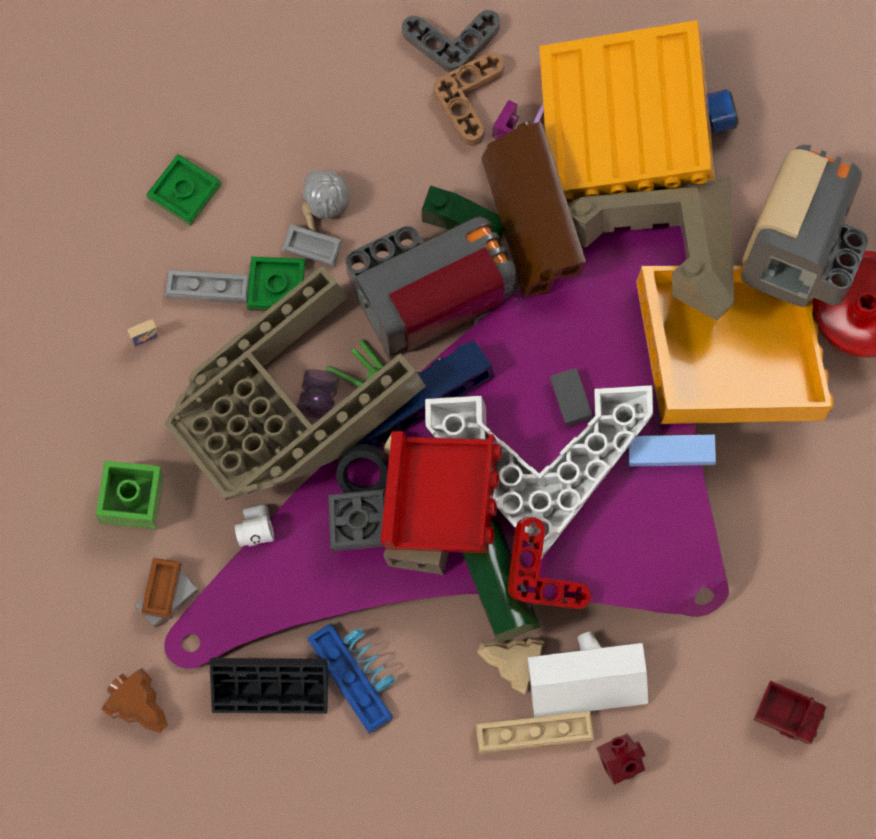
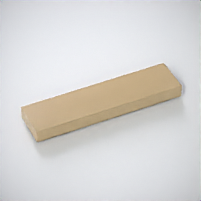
[476,711,594,754]

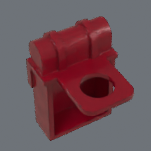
[753,680,827,745]

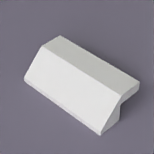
[527,643,648,717]

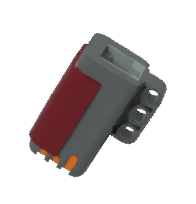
[346,217,516,356]

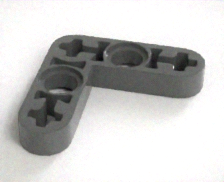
[402,10,500,72]

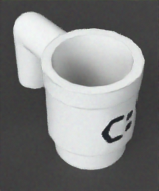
[235,504,274,547]

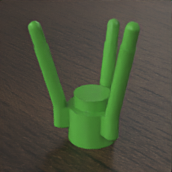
[326,340,384,387]

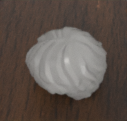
[303,169,350,219]

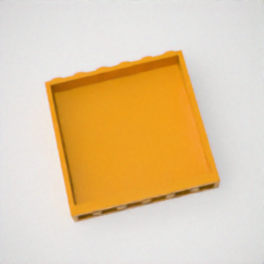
[636,265,834,424]

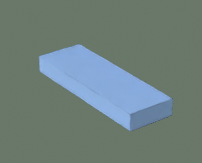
[629,435,716,467]

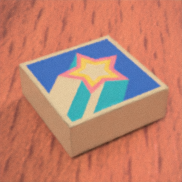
[127,319,159,347]

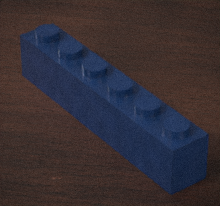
[351,340,495,463]

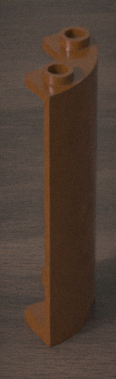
[481,122,586,297]

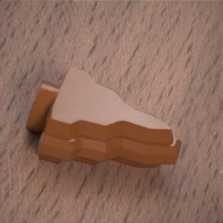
[101,668,168,733]

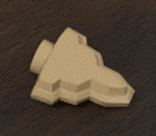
[477,637,545,695]

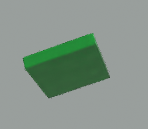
[146,154,222,226]
[247,256,306,311]

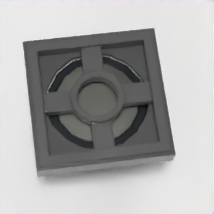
[328,489,385,552]

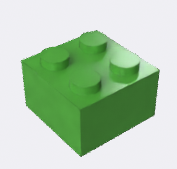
[96,461,164,529]

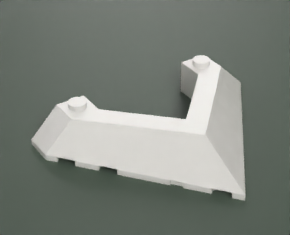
[425,386,653,558]

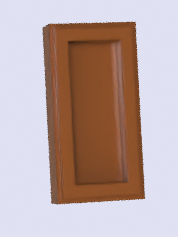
[141,558,182,619]

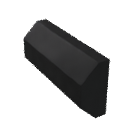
[209,658,328,714]

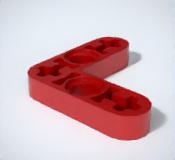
[508,517,591,609]

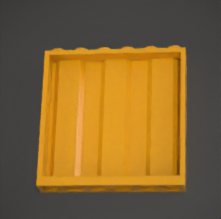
[539,20,715,203]

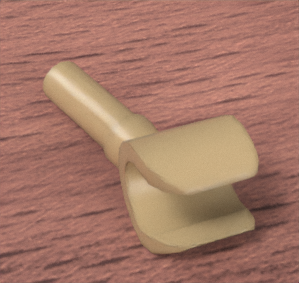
[302,201,316,232]

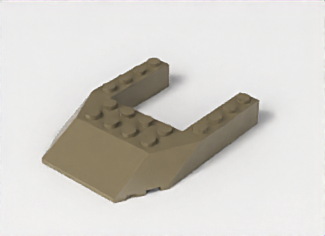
[165,266,426,500]

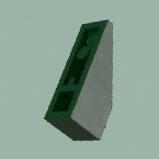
[422,185,504,241]

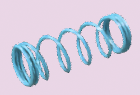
[344,628,395,692]

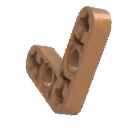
[434,52,504,146]

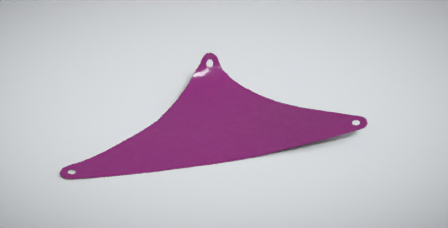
[164,184,729,669]

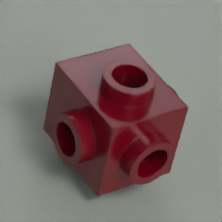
[596,733,646,785]

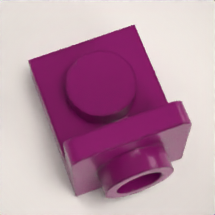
[492,100,520,140]

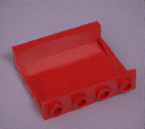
[380,431,502,553]

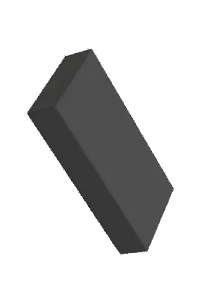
[550,368,593,428]

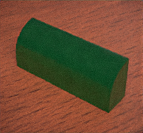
[462,521,541,643]

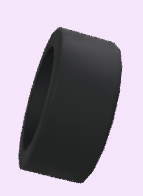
[336,444,389,493]

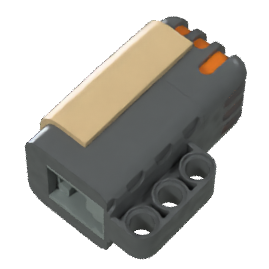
[741,145,868,307]

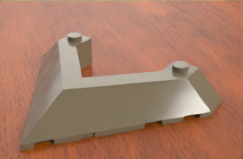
[567,177,734,321]

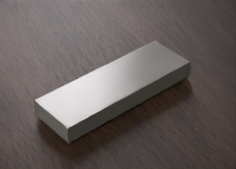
[165,270,249,304]

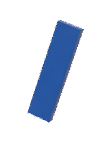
[307,623,393,734]

